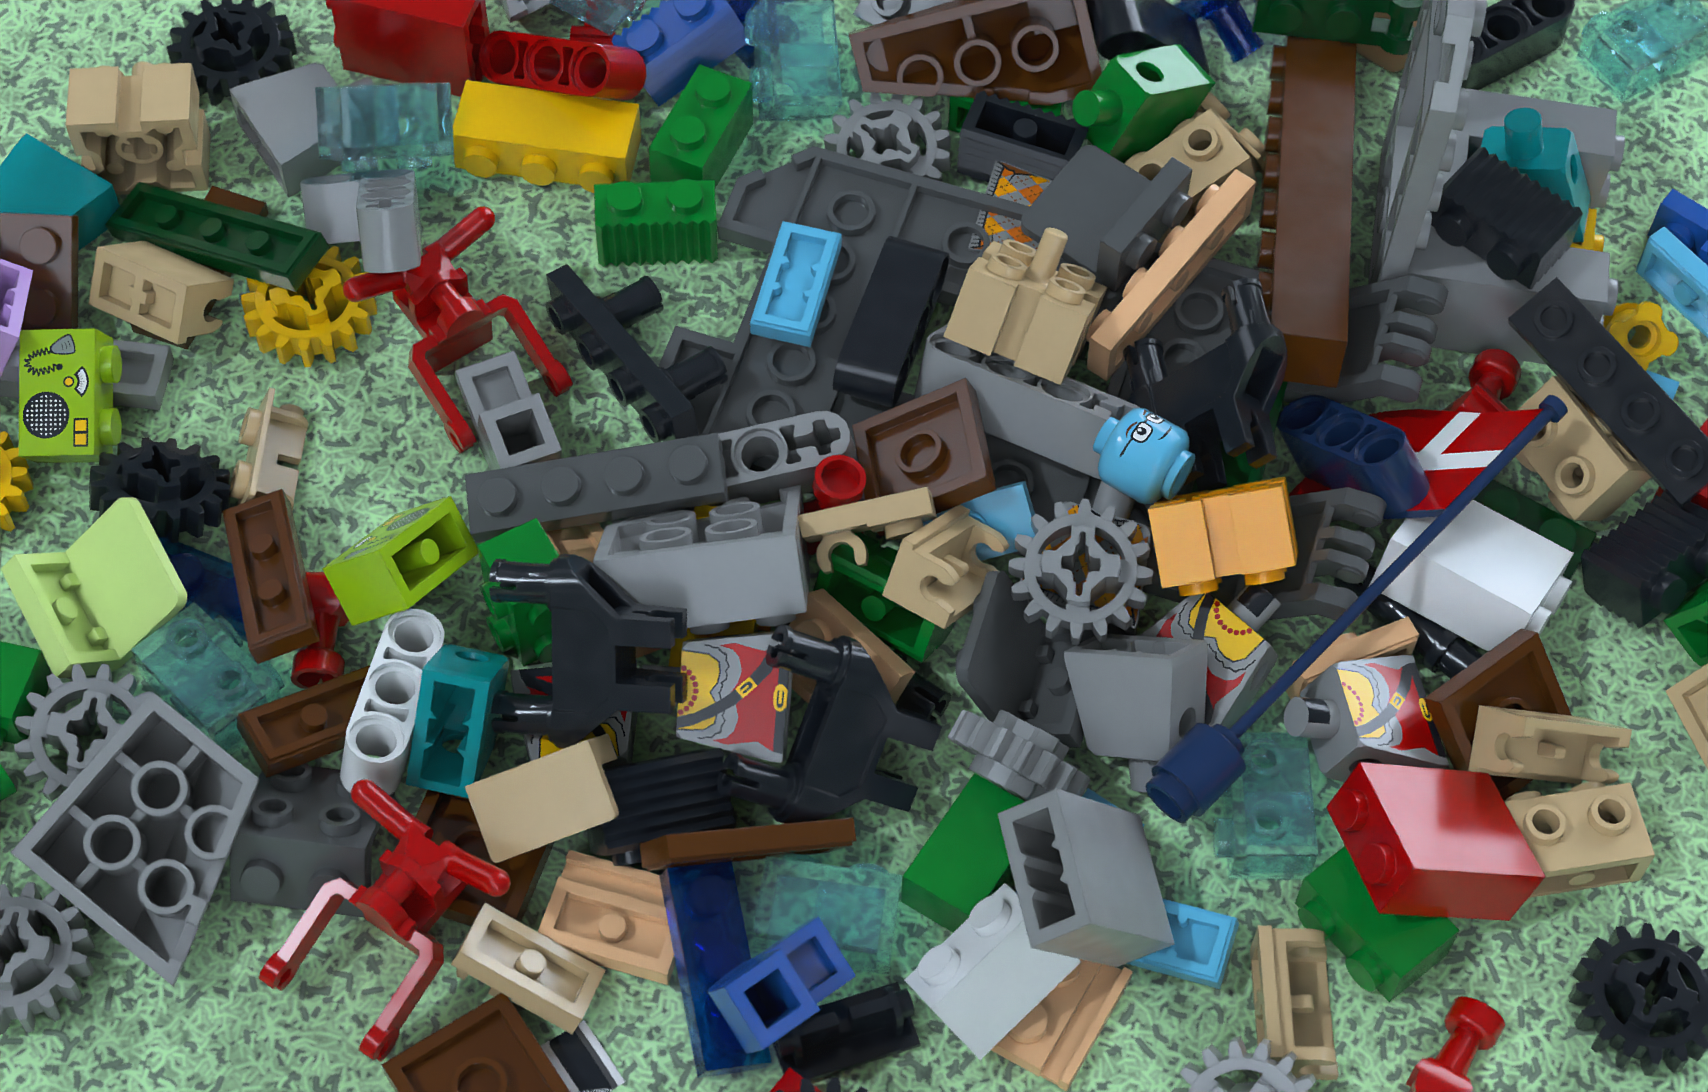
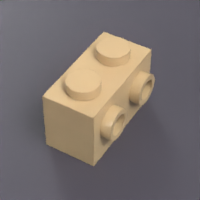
[1124,109,1258,243]
[1515,376,1651,521]
[1504,781,1655,898]

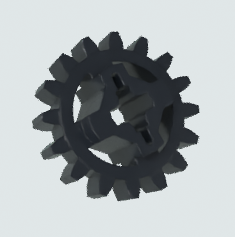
[167,0,297,107]
[89,437,231,543]
[1569,923,1708,1076]

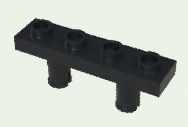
[546,264,728,443]
[1508,277,1708,509]

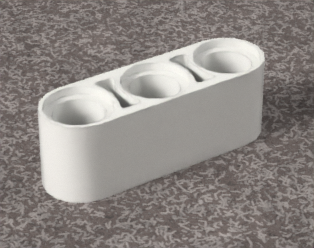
[340,608,445,795]

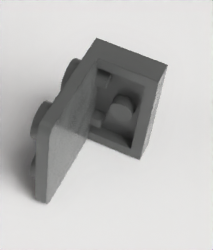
[1020,145,1193,292]
[955,571,1110,748]
[230,763,395,918]

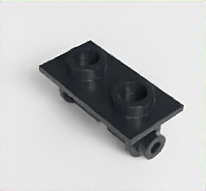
[772,982,921,1081]

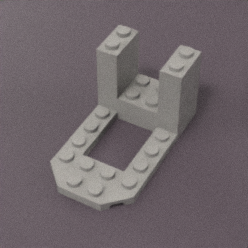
[1368,0,1625,364]

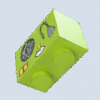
[18,328,122,463]
[322,496,478,626]

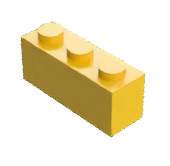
[450,80,641,193]

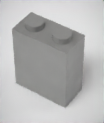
[998,789,1175,967]

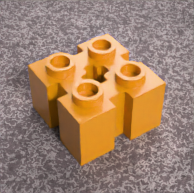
[1148,476,1299,596]

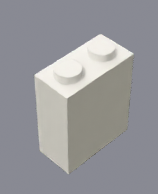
[1369,500,1574,652]

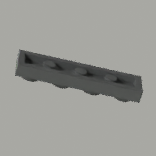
[465,432,729,543]

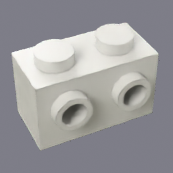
[905,883,1081,1060]

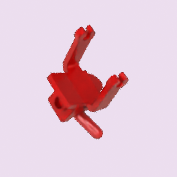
[343,206,573,453]
[259,779,511,1062]

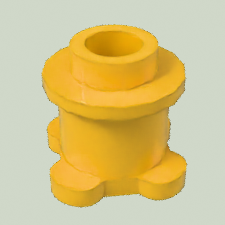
[1603,301,1679,371]

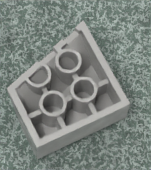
[593,485,810,635]
[10,691,260,986]

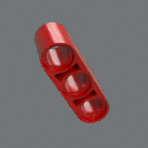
[479,30,646,101]

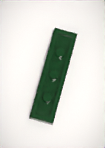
[105,182,329,292]

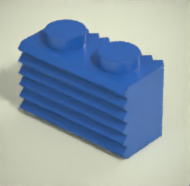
[612,0,752,106]

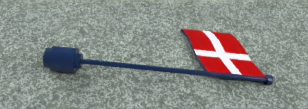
[1145,395,1568,823]

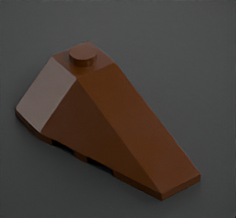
[848,0,1102,106]

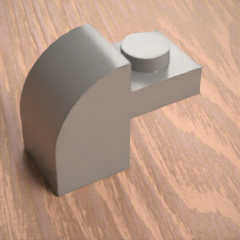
[455,350,562,470]

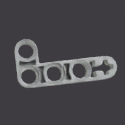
[300,169,422,273]
[914,324,1140,480]
[612,411,858,524]

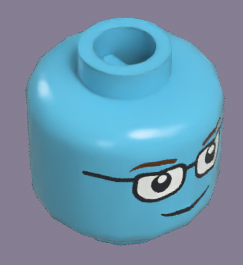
[1093,408,1195,504]

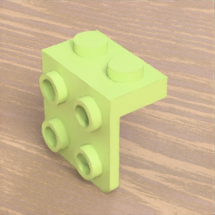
[1,497,187,678]

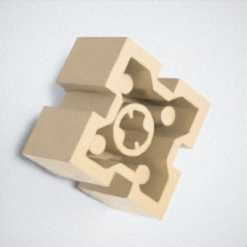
[66,61,211,195]
[943,227,1108,385]

